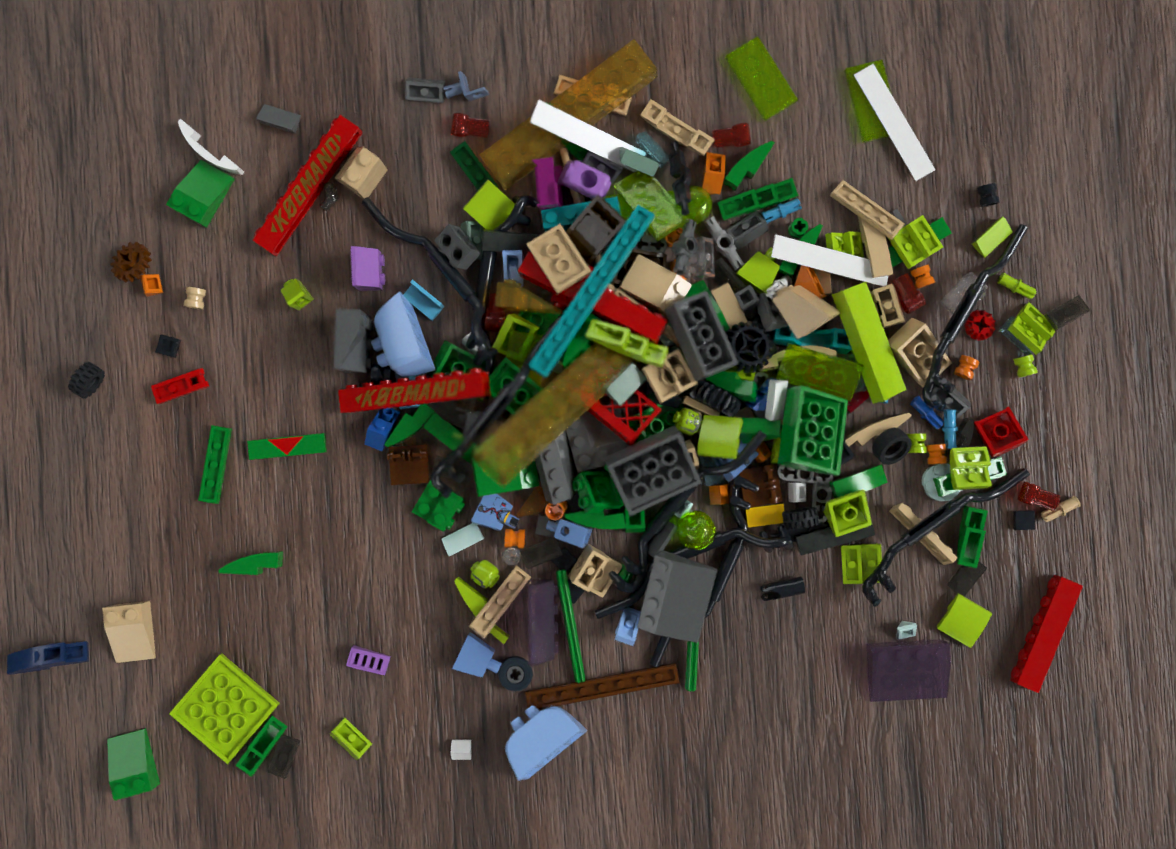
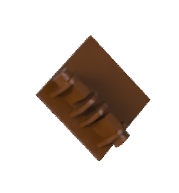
[387,445,429,485]
[739,463,783,507]

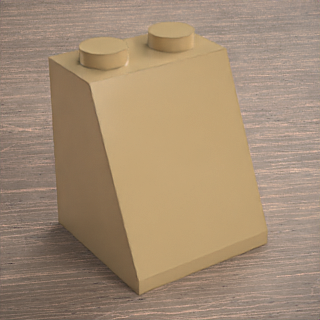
[334,147,387,199]
[772,285,841,339]

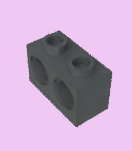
[434,224,481,270]

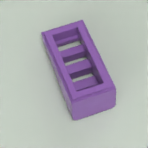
[346,645,391,675]

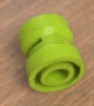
[1013,354,1038,378]
[907,434,927,453]

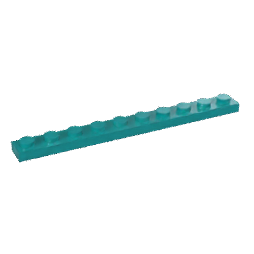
[529,205,655,378]

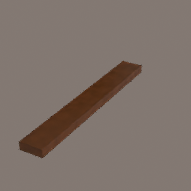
[525,663,680,710]

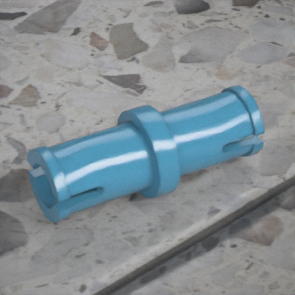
[761,198,802,224]
[942,409,958,449]

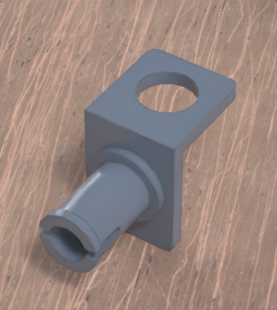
[444,71,489,101]

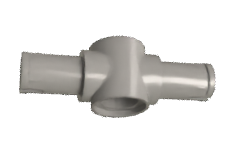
[704,216,745,271]

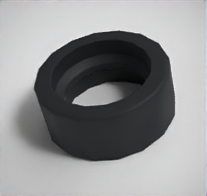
[872,428,911,465]

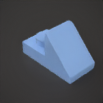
[502,250,524,286]
[614,607,641,646]

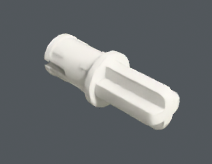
[765,275,792,299]

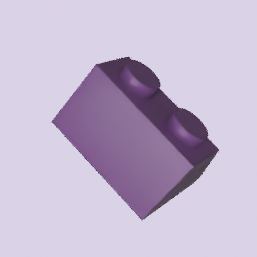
[351,246,385,291]

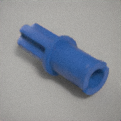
[910,396,944,430]

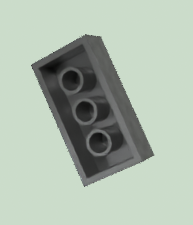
[665,291,738,382]

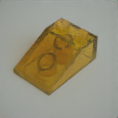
[495,279,562,314]

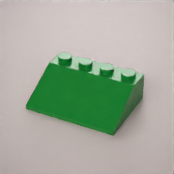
[778,385,848,476]

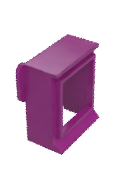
[532,157,564,210]

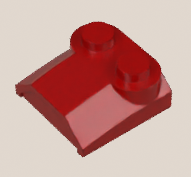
[974,406,1029,457]

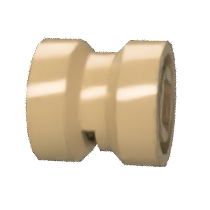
[184,287,206,309]

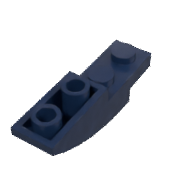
[7,641,89,675]

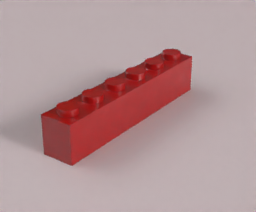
[1010,575,1083,693]

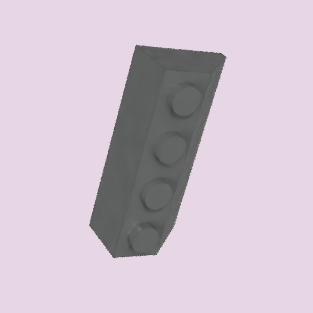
[526,416,578,505]

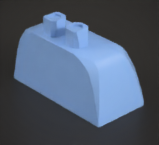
[371,291,436,377]
[505,705,587,780]

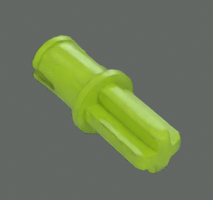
[997,272,1036,299]

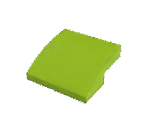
[463,180,515,230]
[887,215,943,269]
[825,231,864,258]
[1008,302,1057,355]
[697,415,743,459]
[950,447,992,490]
[841,544,882,584]
[937,593,992,648]

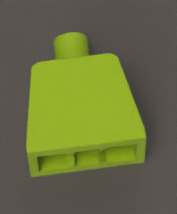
[735,247,780,294]

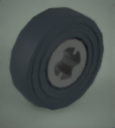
[498,656,533,692]

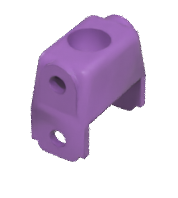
[557,160,611,199]

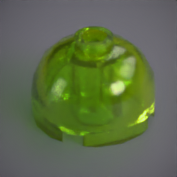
[673,186,712,225]
[676,510,716,550]

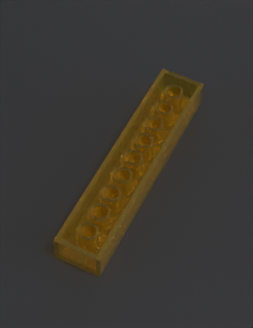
[480,39,658,191]
[474,343,640,487]

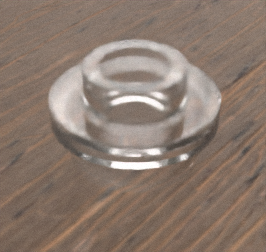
[502,548,521,565]

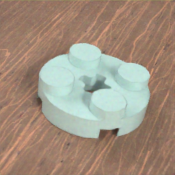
[922,463,960,501]

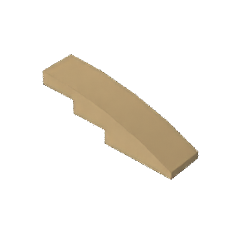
[858,216,893,278]
[711,282,760,361]
[844,413,912,446]

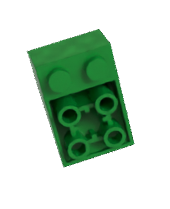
[562,312,601,375]

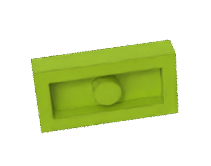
[492,313,539,362]

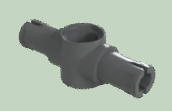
[672,219,698,275]

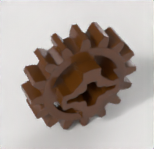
[110,242,152,283]

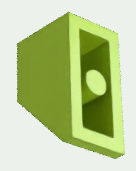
[281,279,314,310]

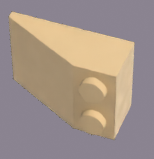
[619,254,692,318]
[888,318,952,388]
[102,601,156,663]

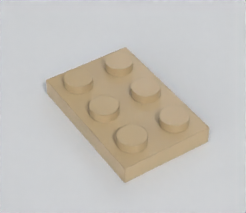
[527,224,591,294]

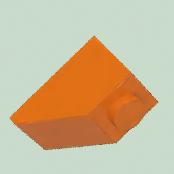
[701,152,725,194]
[794,265,826,299]

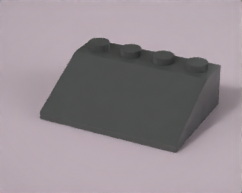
[604,425,701,516]
[637,550,717,643]

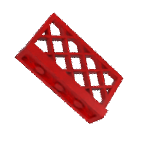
[571,361,661,446]

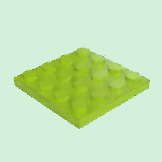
[169,654,280,764]

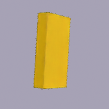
[745,503,785,528]

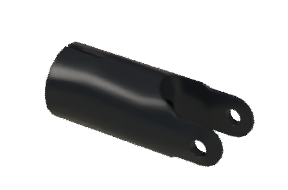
[760,576,806,601]

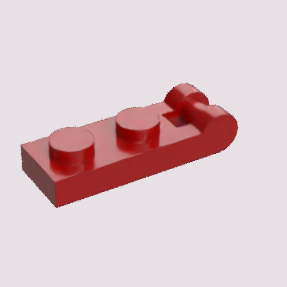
[151,368,210,404]

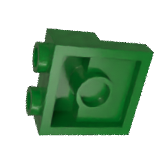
[573,471,624,514]
[412,480,465,532]

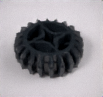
[726,321,774,374]
[689,380,741,417]

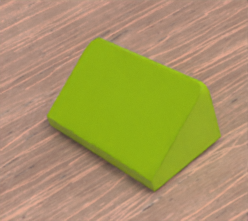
[971,216,1012,258]
[330,718,372,760]

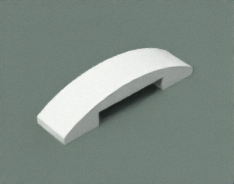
[178,119,244,175]

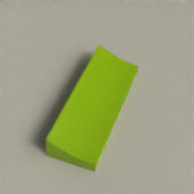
[832,282,906,404]

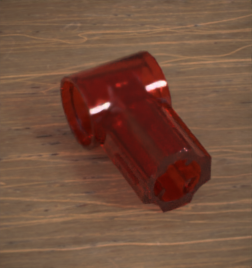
[451,113,490,138]
[712,123,751,148]
[892,273,926,314]
[485,293,507,332]
[1017,481,1061,512]

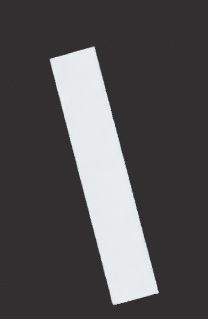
[854,64,935,181]
[530,100,646,174]
[771,235,888,286]

